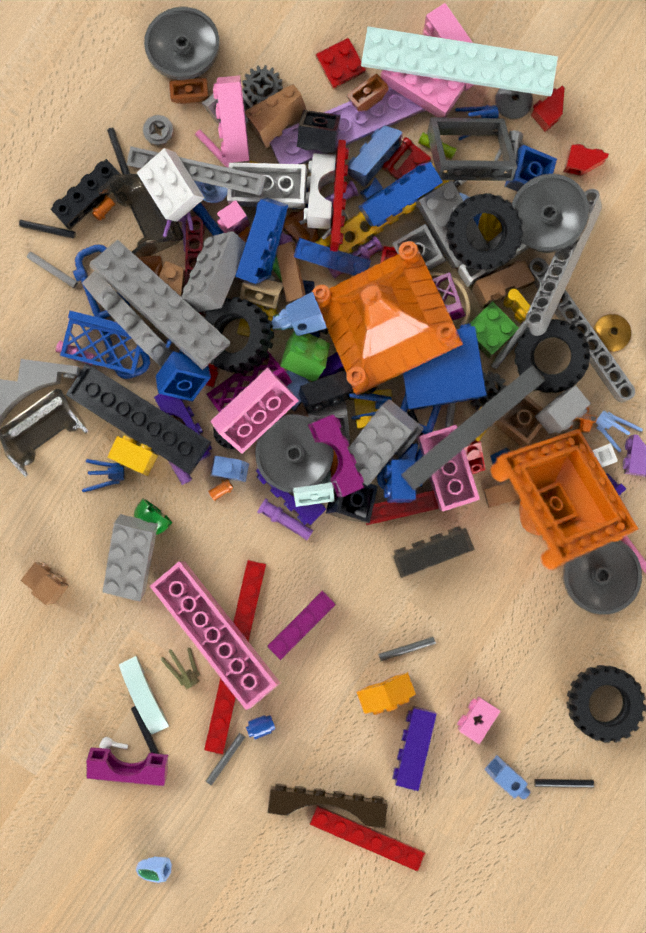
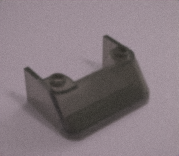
[98,174,184,258]
[0,389,89,477]

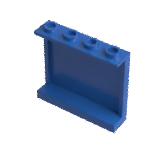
[403,324,488,411]

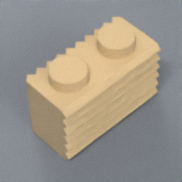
[240,279,283,309]

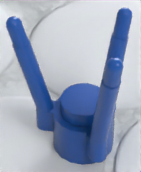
[455,105,499,141]
[349,393,392,420]
[82,459,125,492]

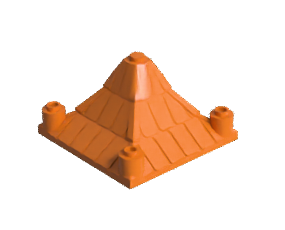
[312,241,463,395]
[491,429,638,570]

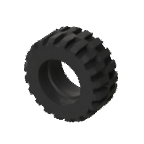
[446,193,524,270]
[205,297,274,374]
[514,319,591,393]
[566,665,646,743]

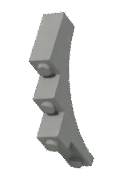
[82,271,173,367]

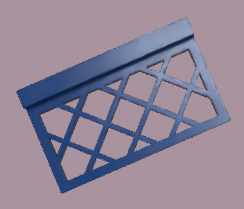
[60,311,141,375]

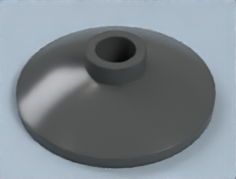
[495,89,533,119]

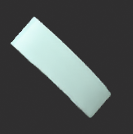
[119,656,169,735]

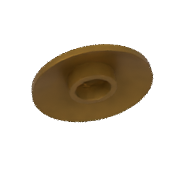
[594,314,631,352]

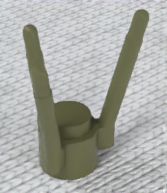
[161,647,200,689]

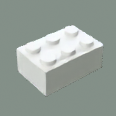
[137,148,204,222]

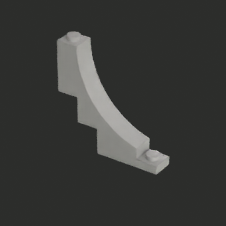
[0,359,81,427]

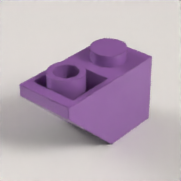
[623,434,646,477]

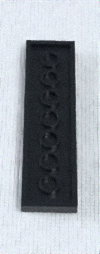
[66,363,212,475]

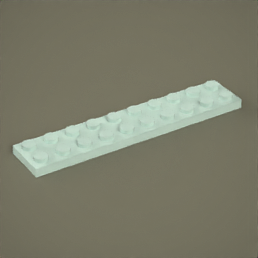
[361,26,558,96]

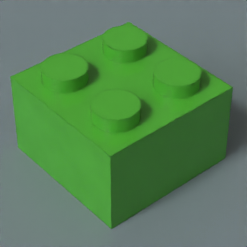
[469,301,519,358]
[281,331,330,381]

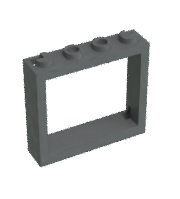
[427,117,517,181]

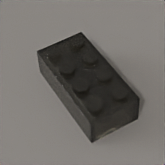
[391,526,475,578]

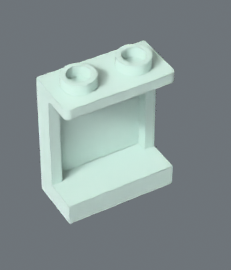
[293,471,335,507]

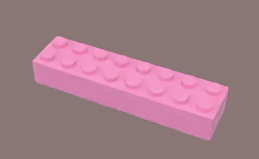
[150,561,281,710]

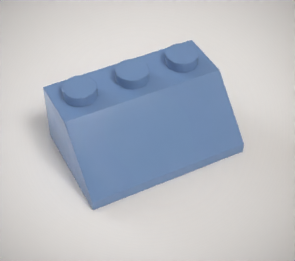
[347,125,402,188]

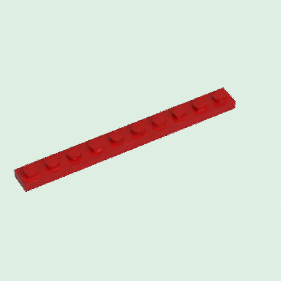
[204,560,266,755]

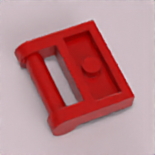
[382,137,431,180]

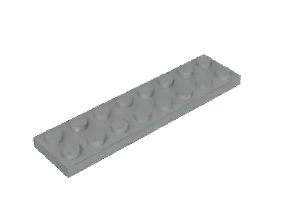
[90,240,230,370]

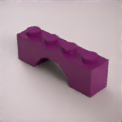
[308,414,364,497]
[267,590,336,660]
[86,747,168,786]

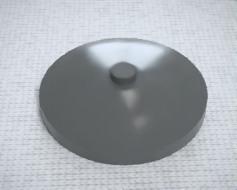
[144,7,220,80]
[512,174,590,253]
[255,415,334,493]
[563,540,642,615]

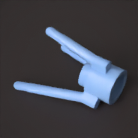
[595,410,643,452]

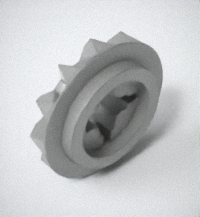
[143,115,173,146]

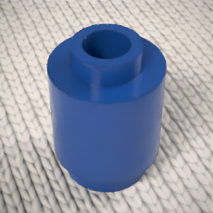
[246,715,276,740]

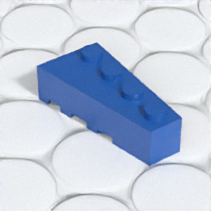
[358,162,443,227]
[235,198,288,284]

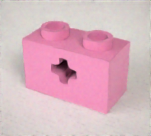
[217,200,250,234]
[457,696,500,744]

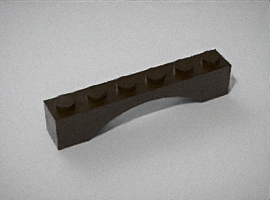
[268,784,388,828]

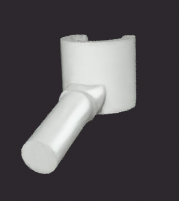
[99,737,128,749]

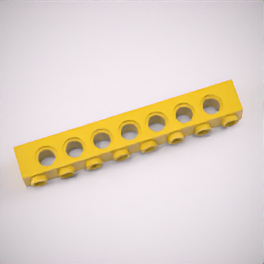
[315,163,449,253]

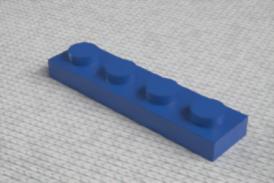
[293,238,371,276]

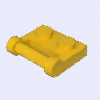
[503,289,530,323]

